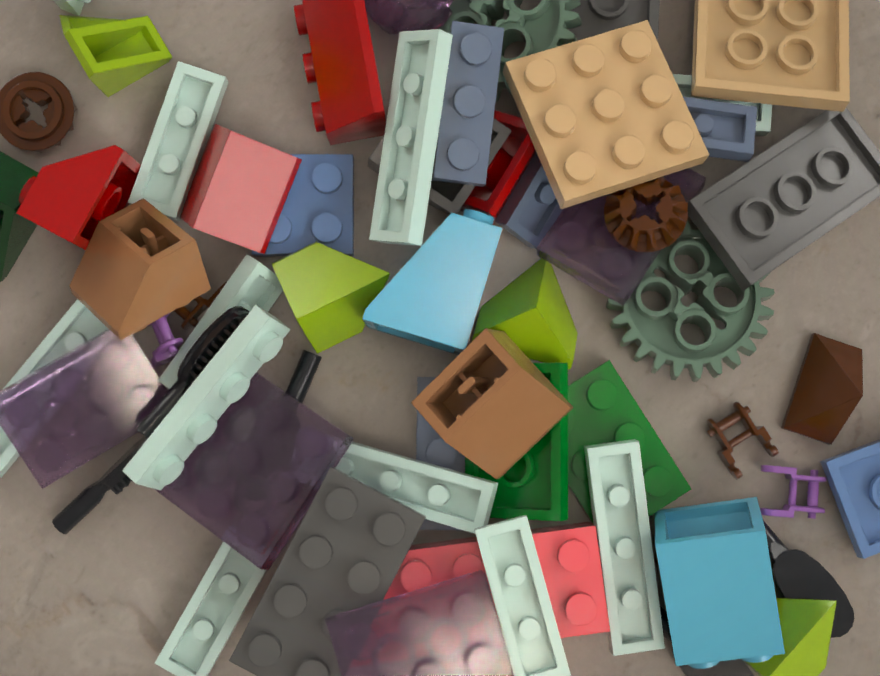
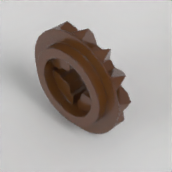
[0,72,77,153]
[604,177,688,252]

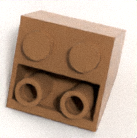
[69,198,211,340]
[411,328,573,479]

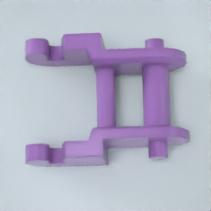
[148,312,184,367]
[760,465,827,519]

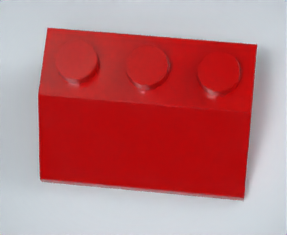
[294,0,386,145]

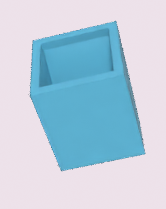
[362,209,503,355]
[655,497,785,669]

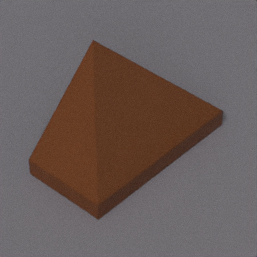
[781,333,863,445]

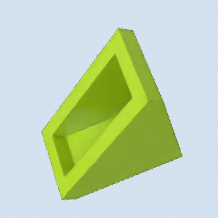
[59,15,172,97]
[272,241,391,354]
[472,254,578,370]
[744,598,837,676]

